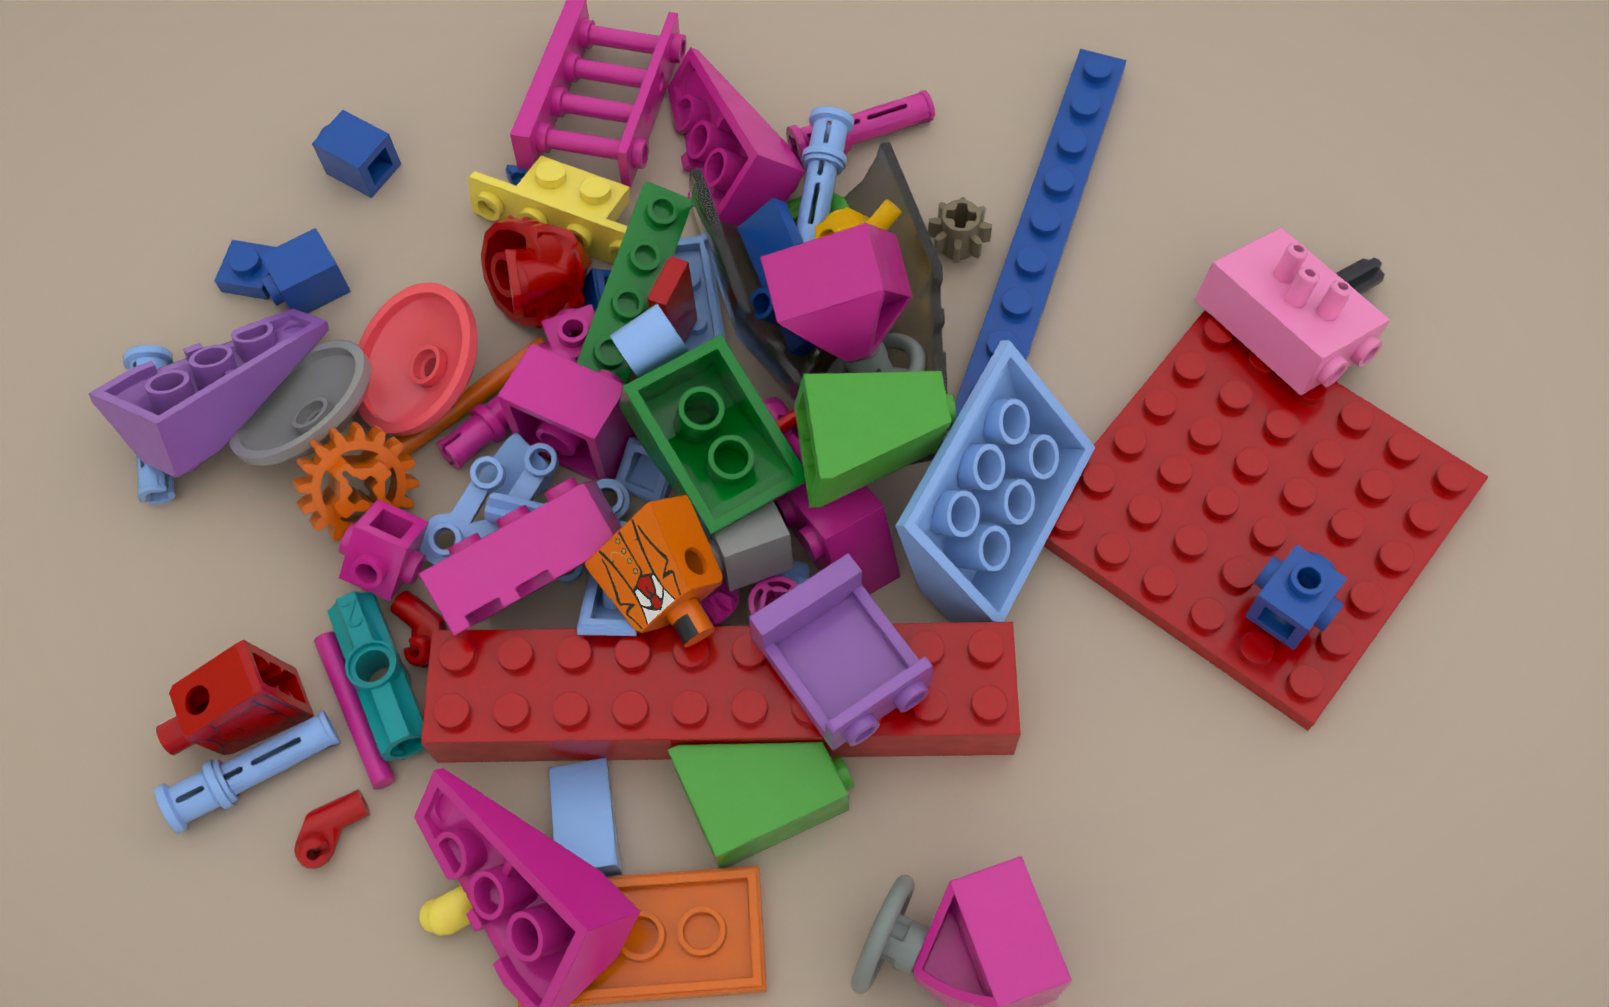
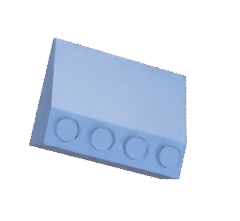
[895,340,1095,622]

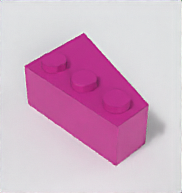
[774,483,901,595]

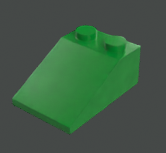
[619,334,806,536]

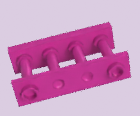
[510,0,687,188]

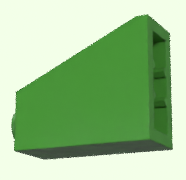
[794,371,956,508]
[668,742,854,868]

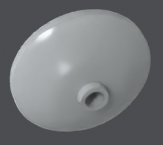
[229,340,371,466]

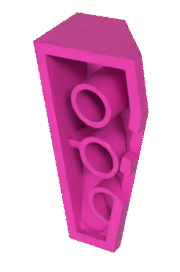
[667,47,805,239]
[414,768,641,1007]

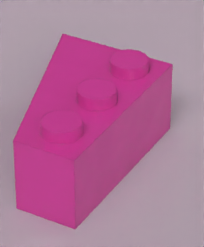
[418,477,622,635]

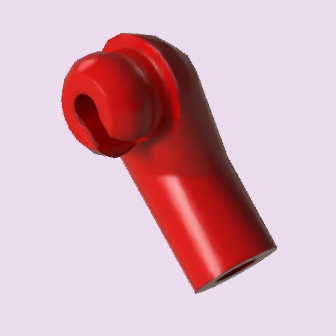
[390,590,446,668]

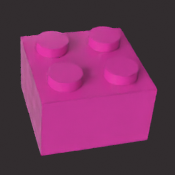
[497,344,637,482]

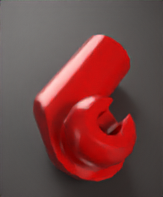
[294,789,370,869]

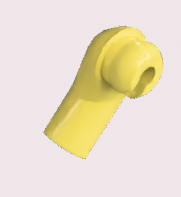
[419,884,473,936]

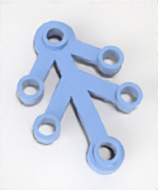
[420,443,631,583]

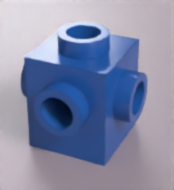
[1245,544,1348,650]

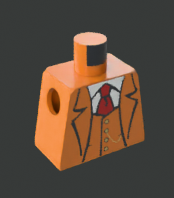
[584,495,723,647]

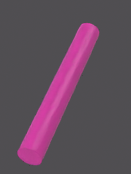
[314,632,396,790]

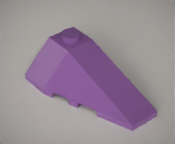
[88,308,329,478]

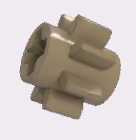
[928,197,992,263]

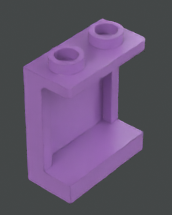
[749,553,933,751]

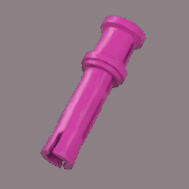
[786,90,935,169]

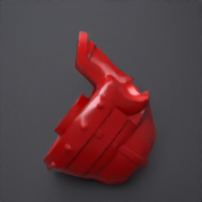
[481,215,592,329]

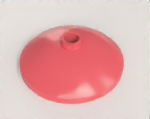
[358,282,478,436]

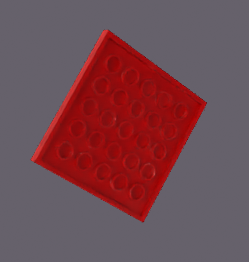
[1044,310,1488,731]

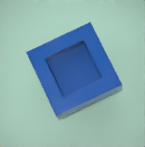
[214,240,275,300]

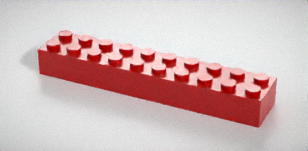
[421,622,1021,763]

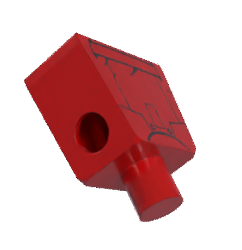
[156,639,314,755]

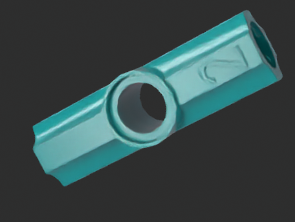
[327,591,424,762]

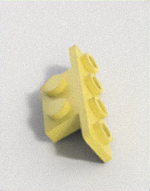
[467,155,630,264]

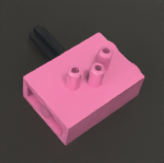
[1194,227,1390,395]

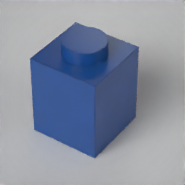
[312,110,401,198]
[260,228,351,314]

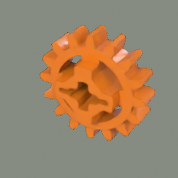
[293,422,419,542]

